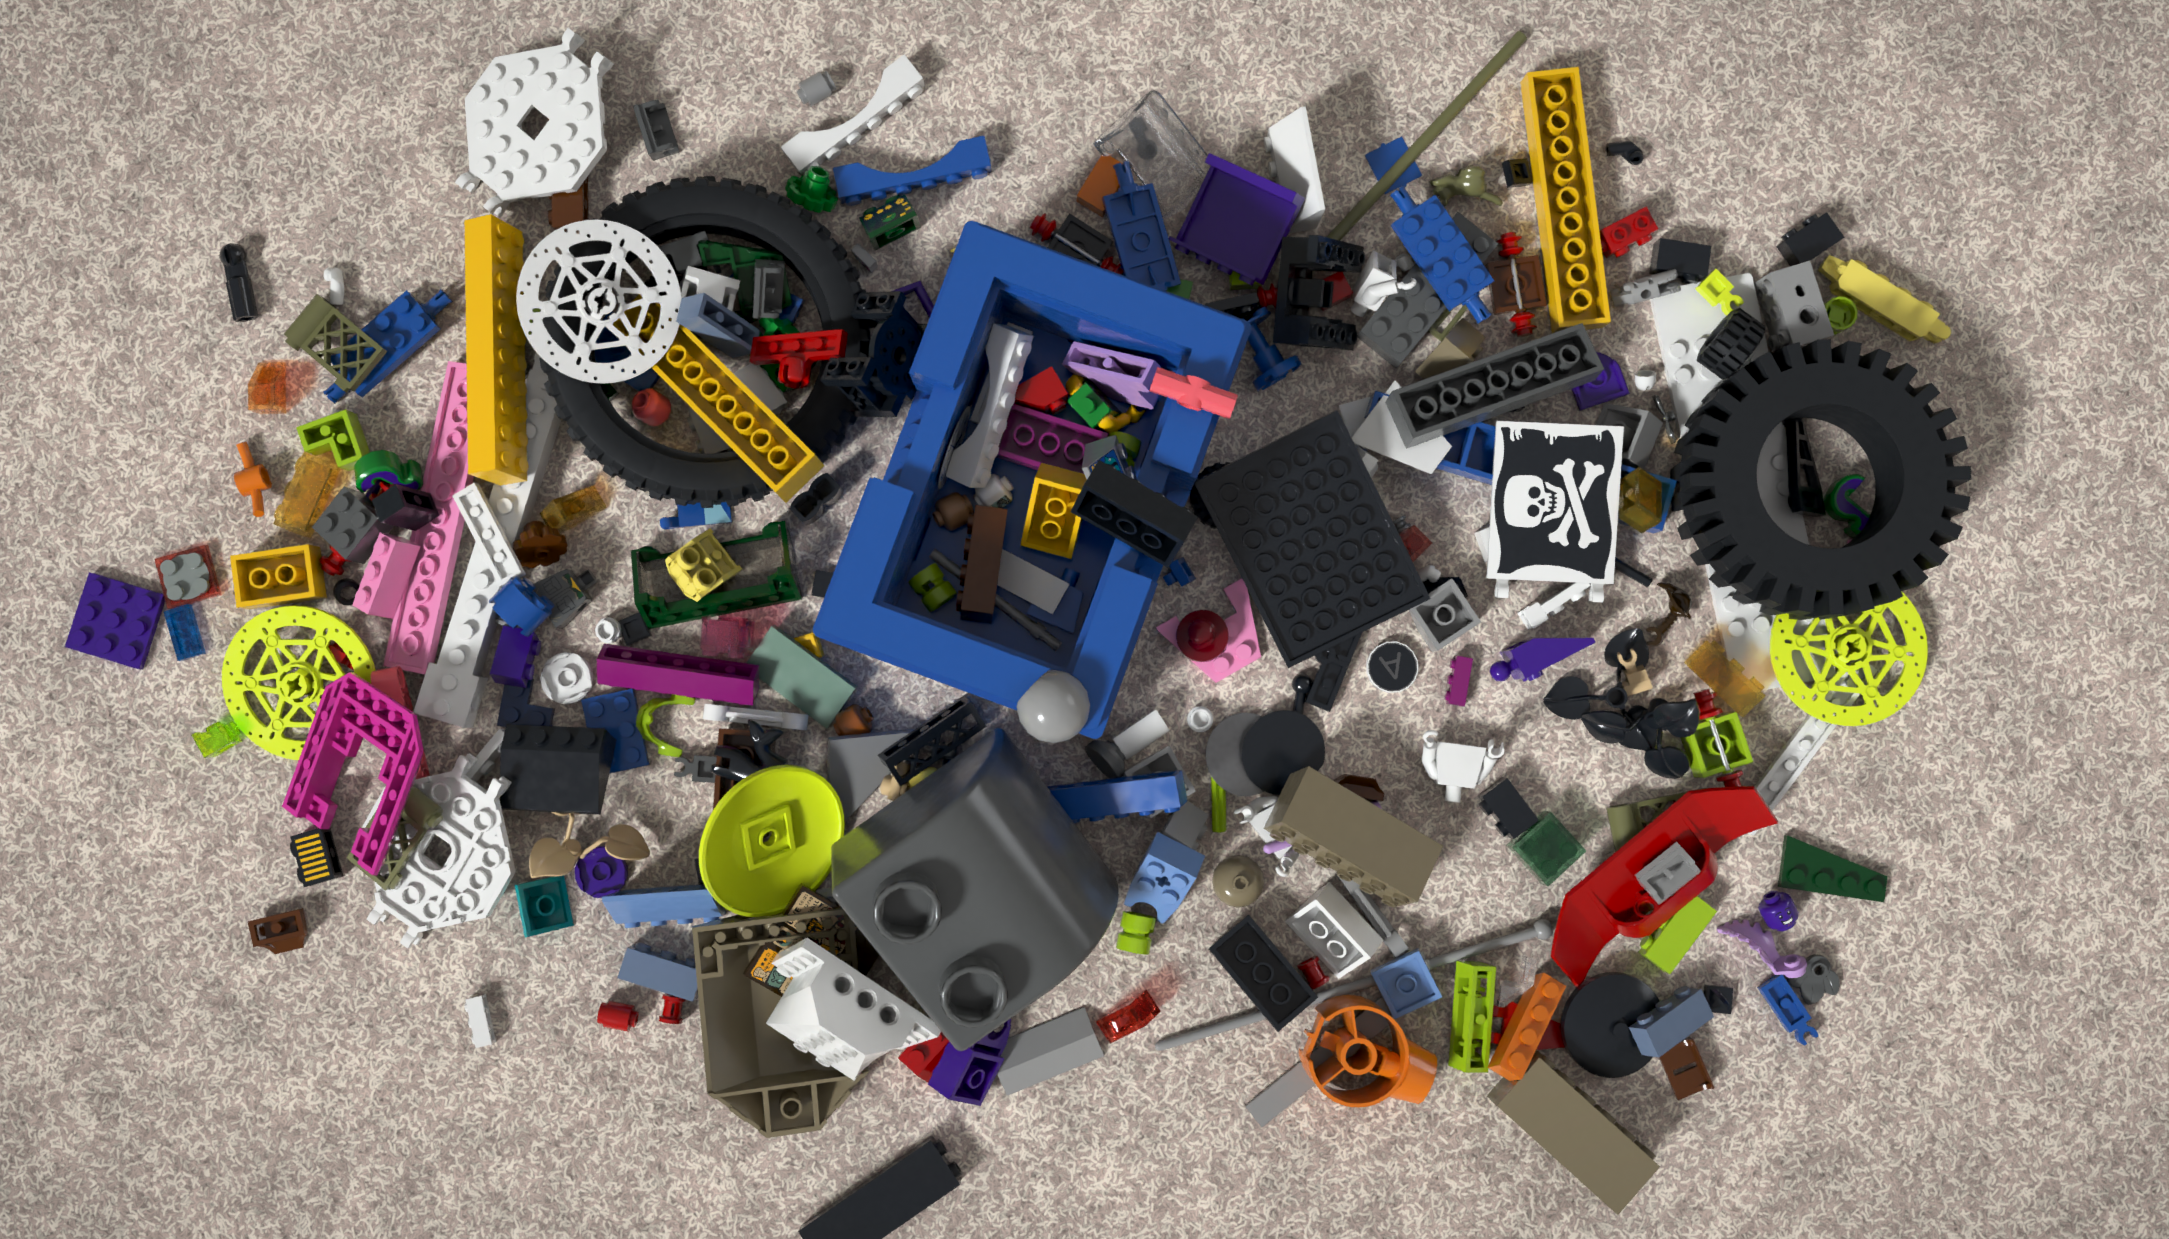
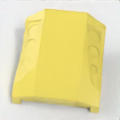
[665,528,742,602]

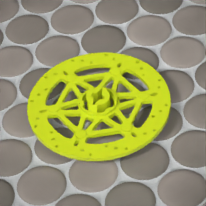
[1770,591,1928,726]
[222,605,376,760]

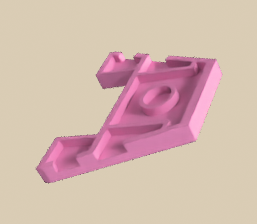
[1156,579,1261,683]

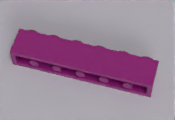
[597,643,759,706]

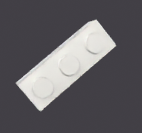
[464,994,496,1048]

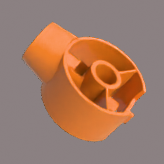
[1298,995,1437,1108]

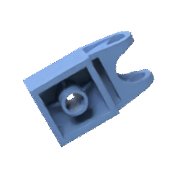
[1124,832,1205,924]

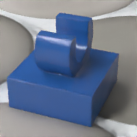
[1163,557,1196,587]

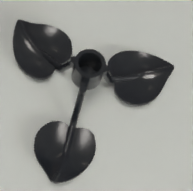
[1543,628,1657,751]
[1581,698,1699,779]

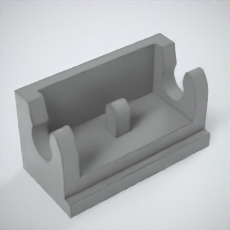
[1635,842,1701,905]

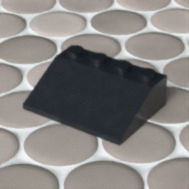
[500,724,617,815]

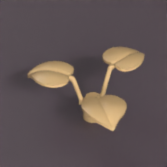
[529,812,650,878]

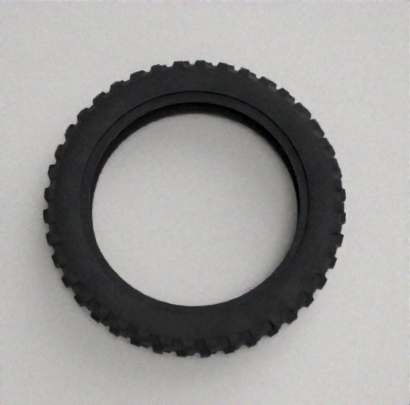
[539,176,873,508]

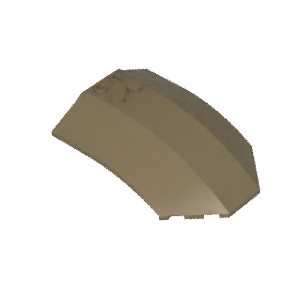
[692,907,869,1138]

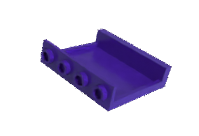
[1168,153,1305,286]

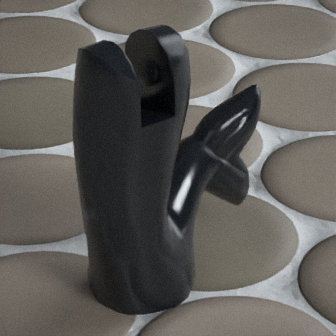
[710,720,788,782]

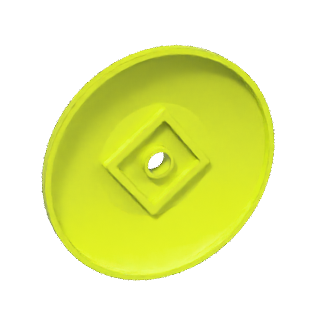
[699,765,845,917]

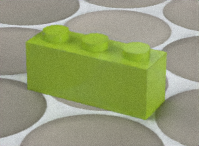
[1638,896,1717,974]

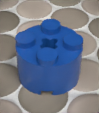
[489,576,554,637]

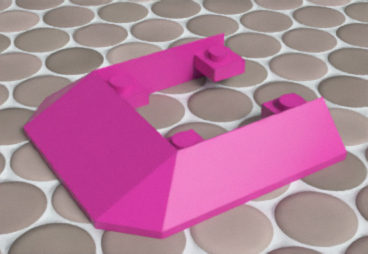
[282,672,424,876]

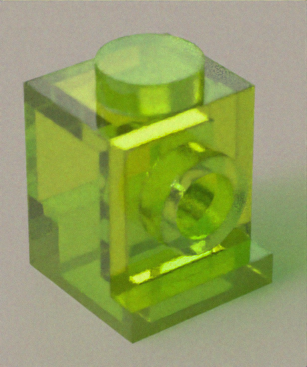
[191,721,242,758]

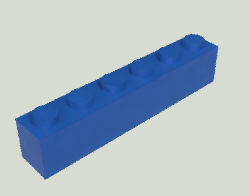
[1047,770,1188,823]

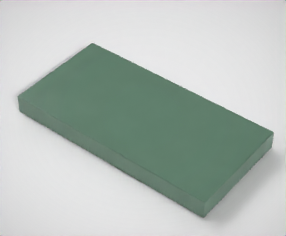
[747,625,858,729]

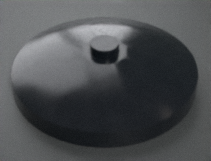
[1560,972,1660,1078]

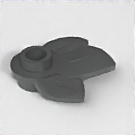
[1787,954,1840,1005]

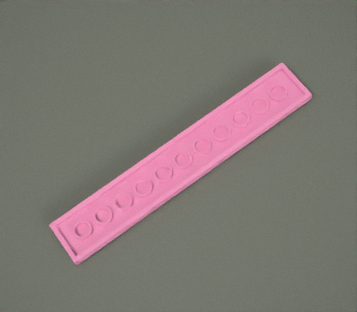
[383,361,474,675]

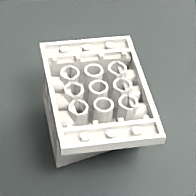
[766,938,941,1081]

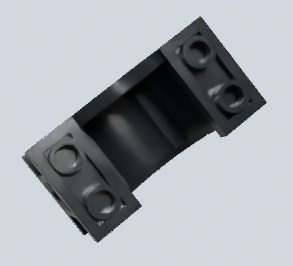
[820,291,927,417]

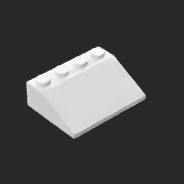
[1264,106,1325,234]

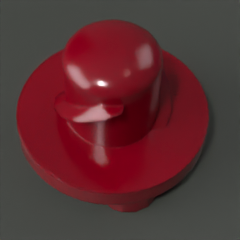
[1176,610,1229,662]

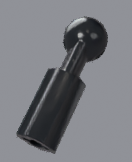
[219,243,259,322]

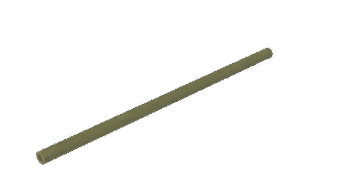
[1327,31,1527,240]

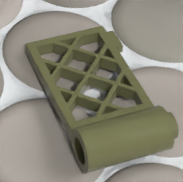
[284,294,387,393]
[346,784,443,891]
[1606,788,1706,852]

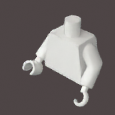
[1350,250,1417,317]
[1422,730,1504,803]
[1234,796,1300,877]

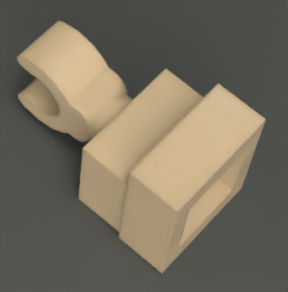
[1617,648,1653,696]

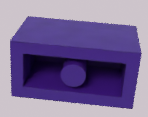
[490,625,541,688]

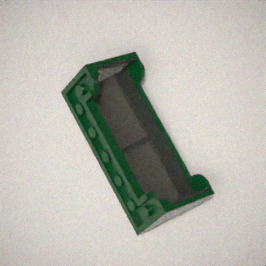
[631,521,802,629]

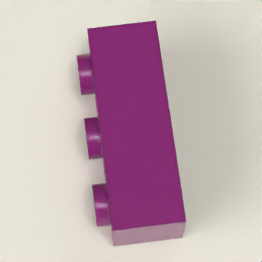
[1444,656,1473,707]

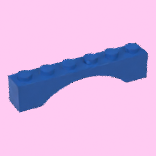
[833,136,992,206]

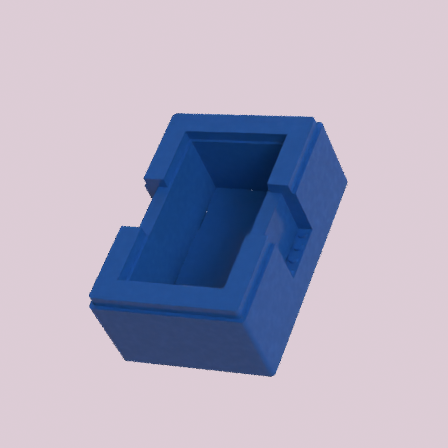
[813,221,1251,739]

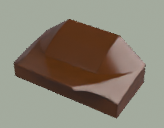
[1333,774,1384,801]
[248,908,308,954]

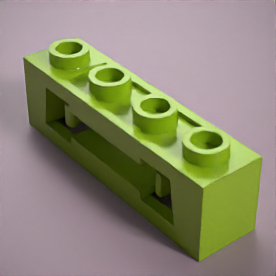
[1448,961,1496,1073]

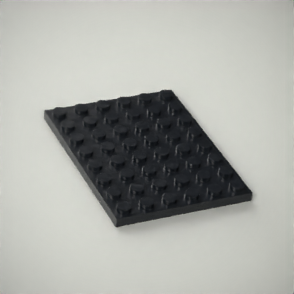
[1194,410,1431,668]

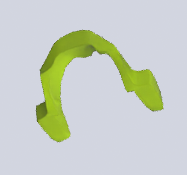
[636,694,695,757]

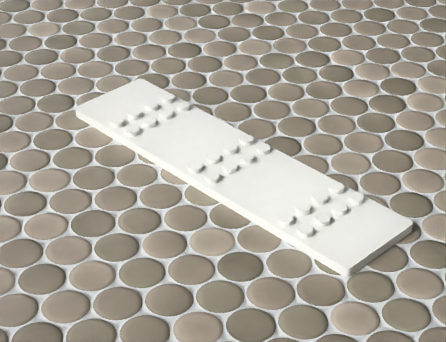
[1650,273,1836,695]

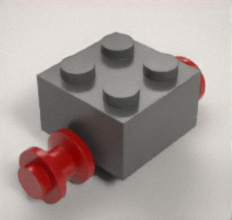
[312,480,394,576]

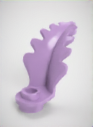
[1717,919,1807,978]

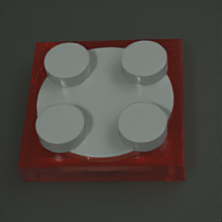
[154,545,221,609]

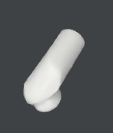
[324,267,344,305]
[1417,565,1441,583]

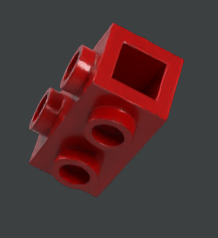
[1599,206,1658,258]

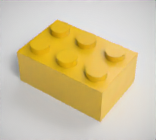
[1020,463,1087,559]
[230,544,327,610]

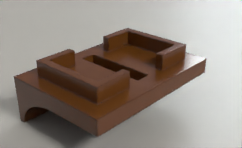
[1659,1037,1714,1101]

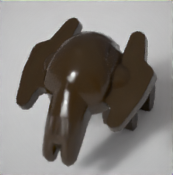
[1646,582,1692,647]

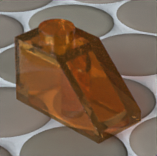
[248,362,286,414]

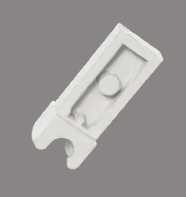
[1517,582,1591,630]

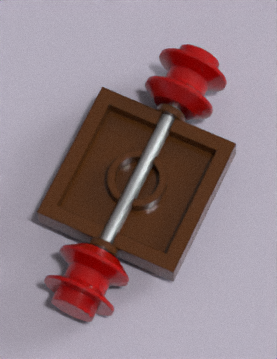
[1485,232,1547,337]

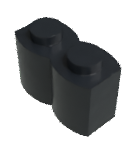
[790,473,844,525]

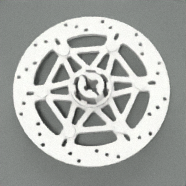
[516,220,682,384]

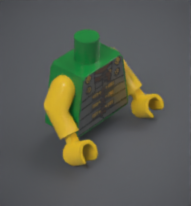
[1066,363,1145,433]

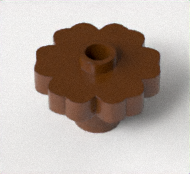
[512,521,568,568]

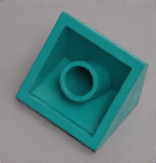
[515,875,574,938]

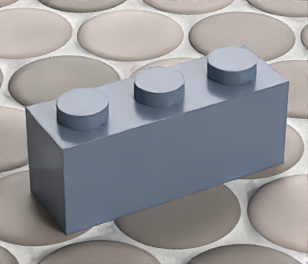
[676,293,760,358]
[617,942,698,1002]
[1629,986,1714,1057]

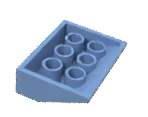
[602,884,726,928]

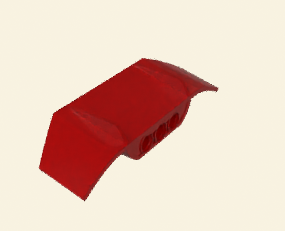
[1551,786,1778,987]

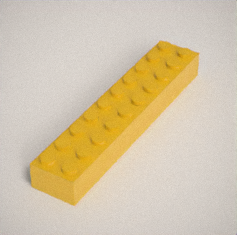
[1520,67,1611,334]
[464,214,529,486]
[613,294,825,503]

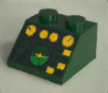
[859,195,921,251]

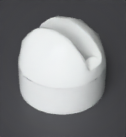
[1635,370,1656,391]

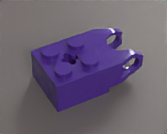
[928,1019,1011,1106]

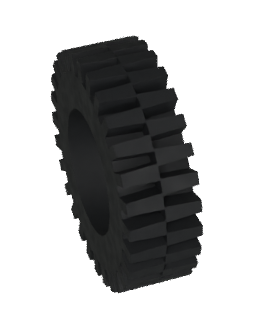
[1670,339,1972,620]

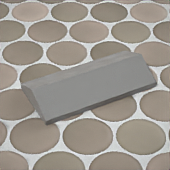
[997,1007,1104,1096]

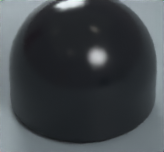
[333,578,359,606]

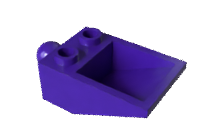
[1490,638,1596,682]

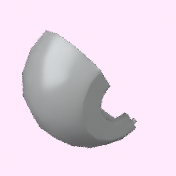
[1017,670,1090,743]

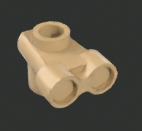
[880,762,911,801]

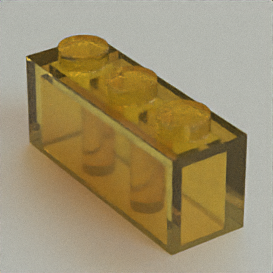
[273,452,341,538]
[1683,639,1766,718]

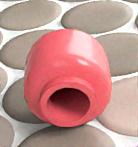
[632,388,671,427]

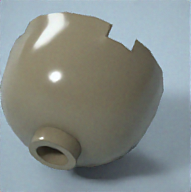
[1212,855,1264,908]

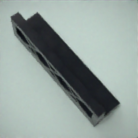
[878,696,987,786]

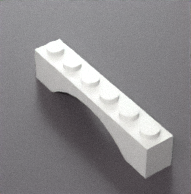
[781,54,925,176]
[946,323,1034,488]

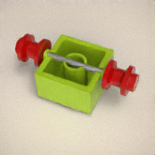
[1681,688,1753,787]

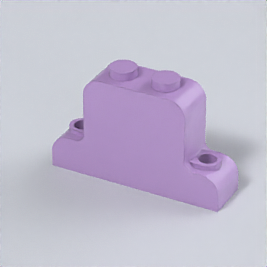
[1062,342,1161,409]

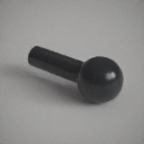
[1292,674,1313,714]

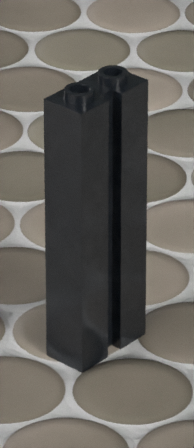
[798,1135,962,1239]

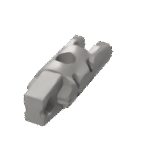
[1610,269,1681,306]

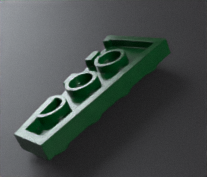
[1778,835,1888,902]

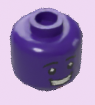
[1758,891,1799,931]

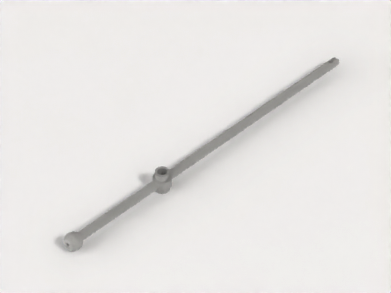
[1155,919,1553,1051]

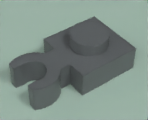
[674,755,717,783]

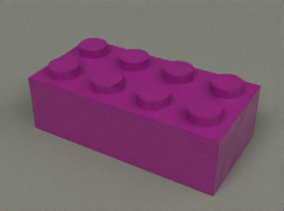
[996,404,1108,474]

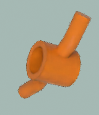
[234,442,272,517]

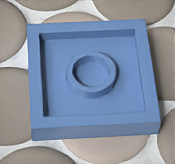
[1370,948,1442,1019]

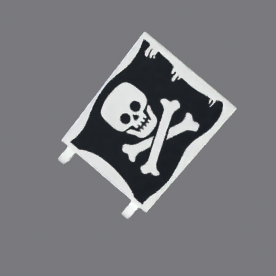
[1486,421,1624,602]

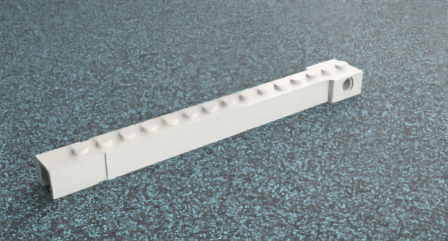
[413,353,562,728]

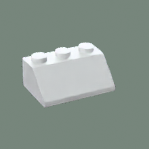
[1285,882,1383,979]

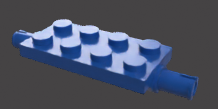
[1102,161,1181,291]
[1390,186,1494,324]
[323,289,453,404]

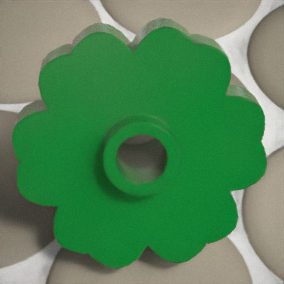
[785,166,838,213]

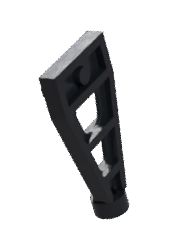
[1782,418,1826,517]

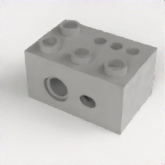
[1754,261,1834,352]

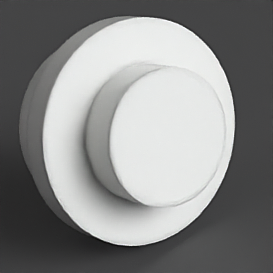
[595,617,622,643]
[1187,706,1213,732]

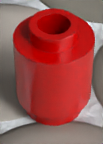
[597,1001,639,1032]

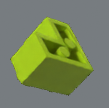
[296,409,370,471]

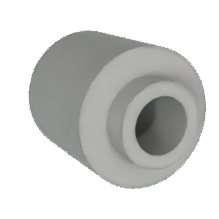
[796,71,836,107]

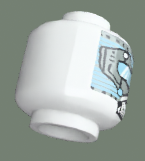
[973,474,1014,508]

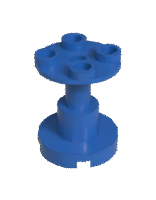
[1243,306,1302,392]

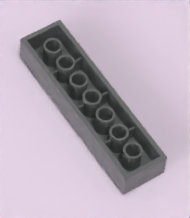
[1385,323,1604,449]

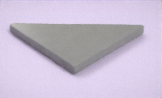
[827,729,915,821]

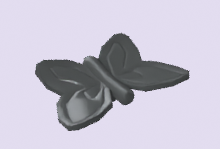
[1652,395,1676,444]

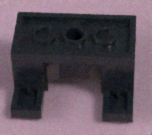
[1273,235,1365,351]

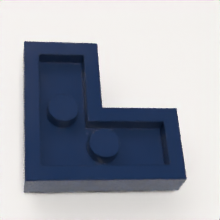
[497,678,555,727]

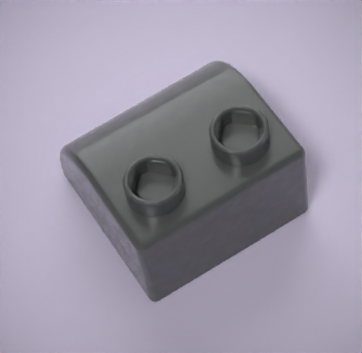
[831,728,1119,1051]

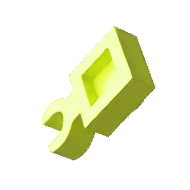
[1695,269,1744,315]

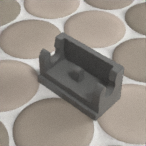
[633,100,680,161]
[752,259,785,318]

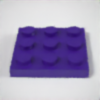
[65,572,167,670]

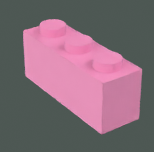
[353,532,421,619]

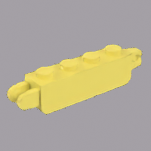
[1818,255,1951,344]

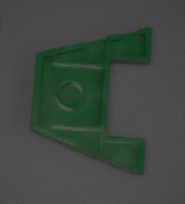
[698,240,792,324]

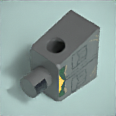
[533,569,598,629]

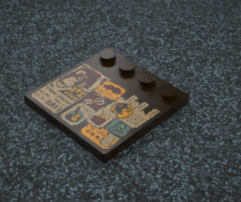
[743,883,879,997]

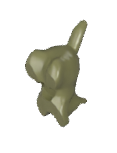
[1429,165,1503,206]

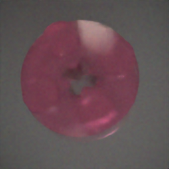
[700,616,755,658]

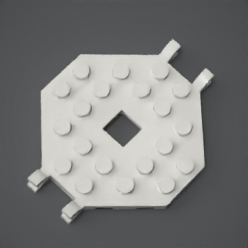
[455,28,614,217]
[362,754,516,948]

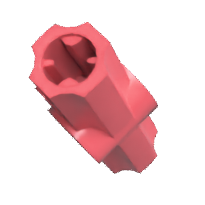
[1149,367,1238,419]

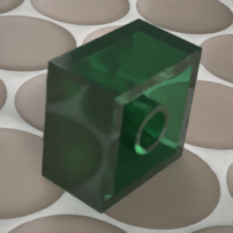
[1506,811,1586,886]

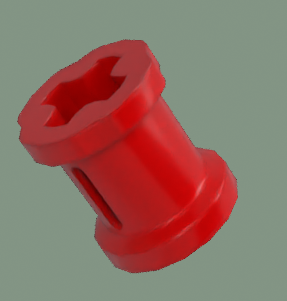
[1297,956,1330,990]
[659,993,686,1024]

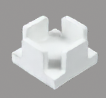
[675,266,740,311]

